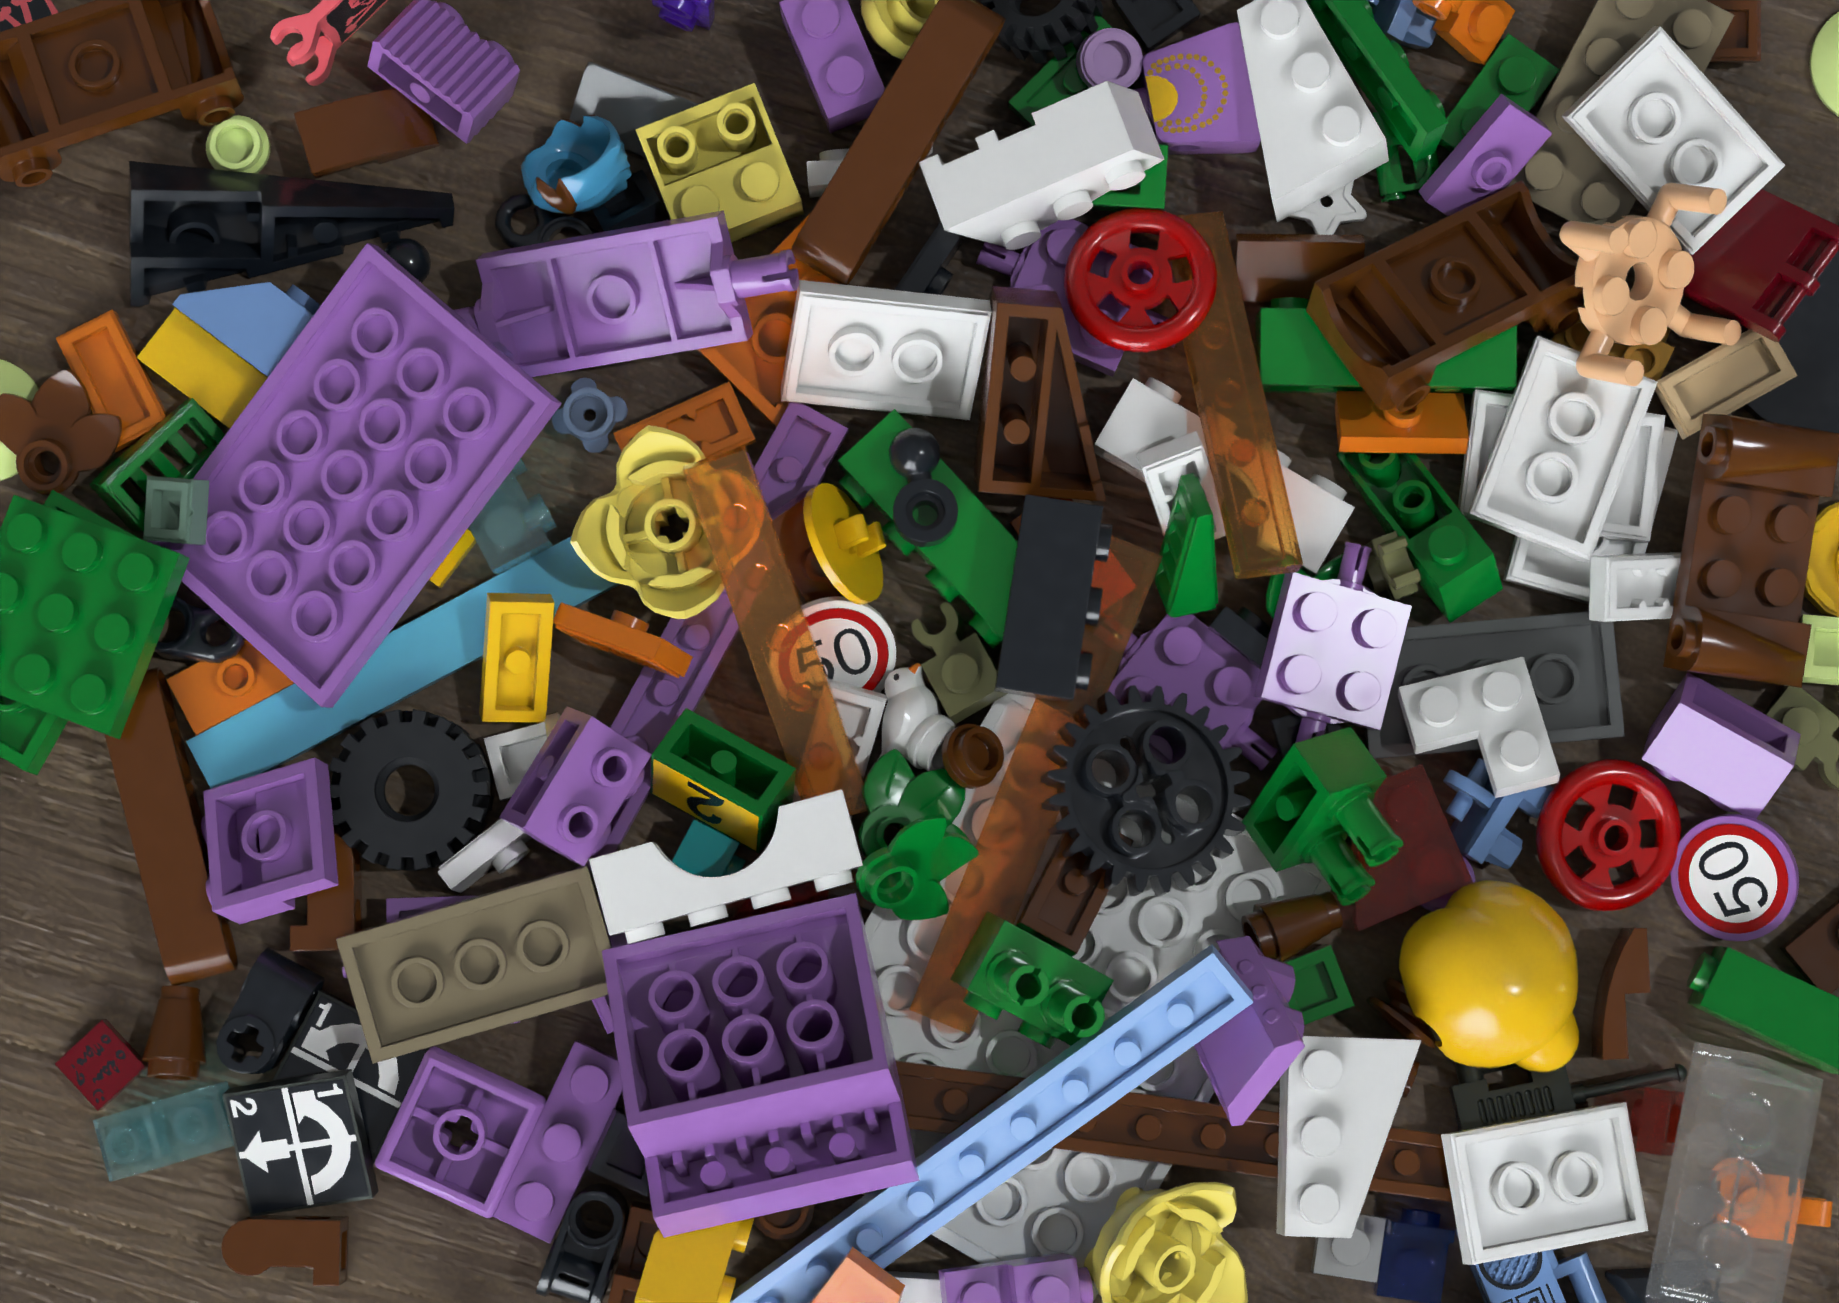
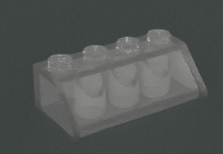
[1645,1042,1824,1303]

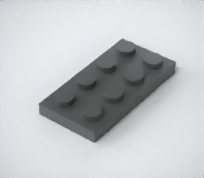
[1364,611,1625,759]

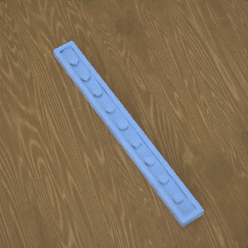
[730,944,1253,1303]

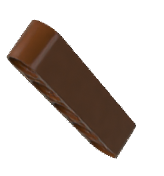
[791,0,1006,285]
[105,667,238,986]

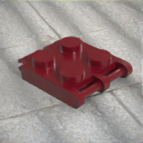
[1682,189,1839,342]

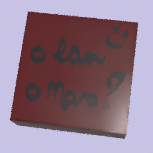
[55,1019,148,1111]

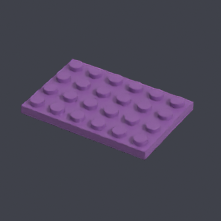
[147,243,562,708]

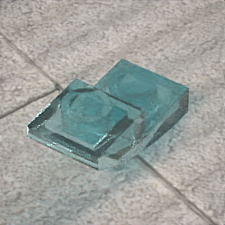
[93,1081,234,1182]

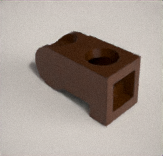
[290,833,362,951]
[221,1215,349,1286]

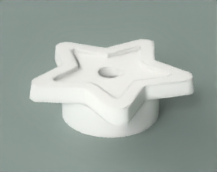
[1288,180,1367,235]

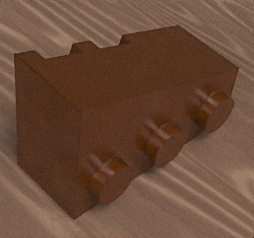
[974,286,1106,502]

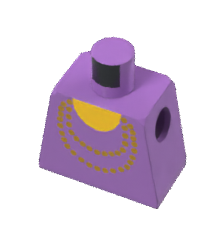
[1132,22,1261,155]

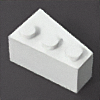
[1237,0,1389,222]
[919,81,1164,250]
[1276,1036,1421,1238]

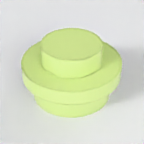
[206,115,270,174]

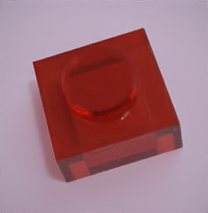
[1630,1087,1686,1156]

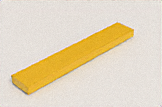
[136,308,480,588]

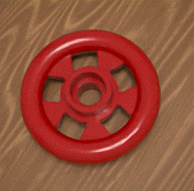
[1064,208,1217,352]
[1536,759,1682,911]

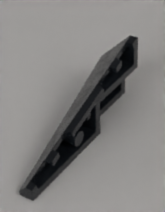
[128,161,455,307]

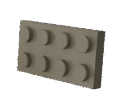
[1506,0,1735,225]
[336,864,612,1064]

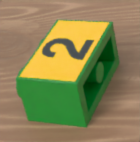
[650,708,796,853]

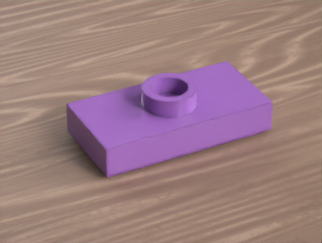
[1418,94,1552,216]

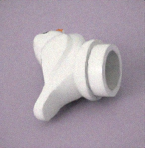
[878,663,955,771]

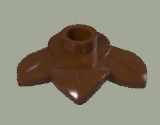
[0,369,122,495]

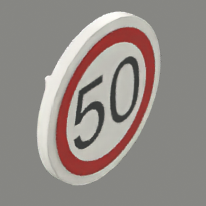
[769,596,896,714]

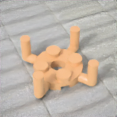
[1559,183,1741,386]

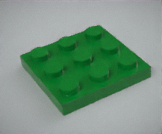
[0,495,190,739]

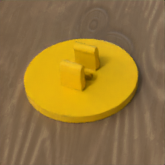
[803,483,886,605]

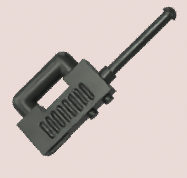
[1449,1062,1687,1131]

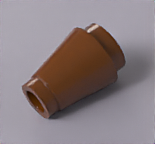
[1241,891,1343,962]
[142,985,207,1081]

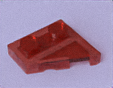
[1352,764,1473,931]

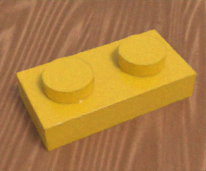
[479,593,554,723]

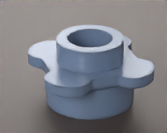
[552,378,628,453]

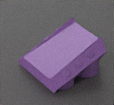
[1194,936,1305,1126]

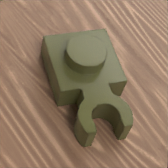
[1364,531,1421,601]
[911,602,1008,724]
[1763,686,1839,790]

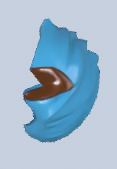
[521,114,632,214]

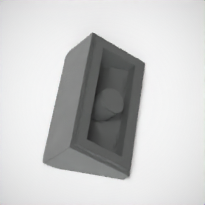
[569,62,699,159]

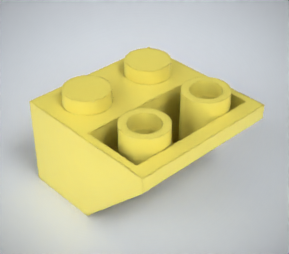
[636,83,804,242]

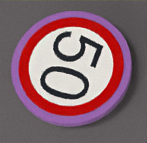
[1671,814,1799,941]

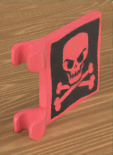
[270,0,388,86]

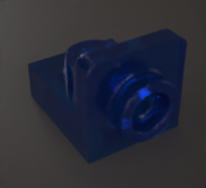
[1374,1208,1455,1303]

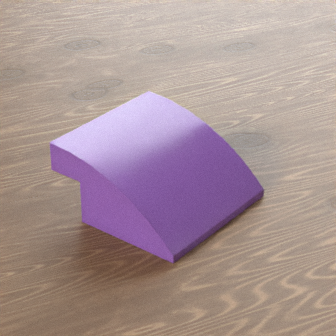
[602,893,920,1238]

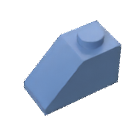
[172,282,321,377]

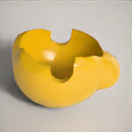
[1399,880,1579,1072]

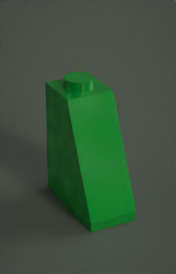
[1687,946,1839,1074]

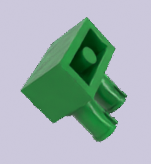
[1241,727,1404,906]
[950,911,1114,1050]

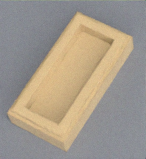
[1654,329,1798,440]

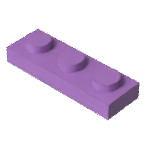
[492,1040,623,1244]

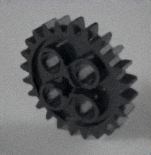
[1040,685,1251,897]

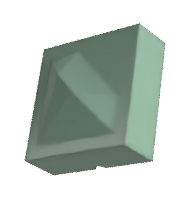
[143,476,209,545]

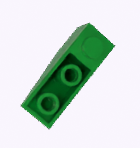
[1336,452,1503,623]

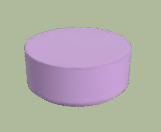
[1076,28,1143,88]

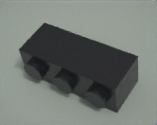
[994,494,1113,703]

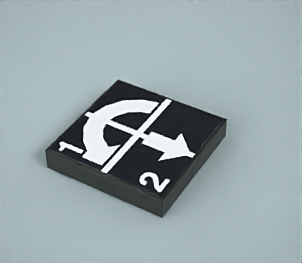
[272,990,431,1164]
[223,1069,379,1217]

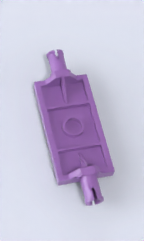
[453,210,799,377]

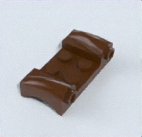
[0,0,244,187]
[1306,180,1584,412]
[1663,414,1839,688]

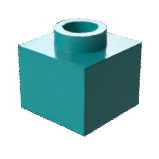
[672,819,746,877]

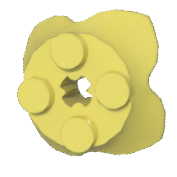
[570,425,765,619]
[1084,1182,1248,1303]

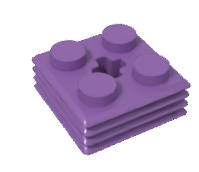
[375,1047,546,1218]

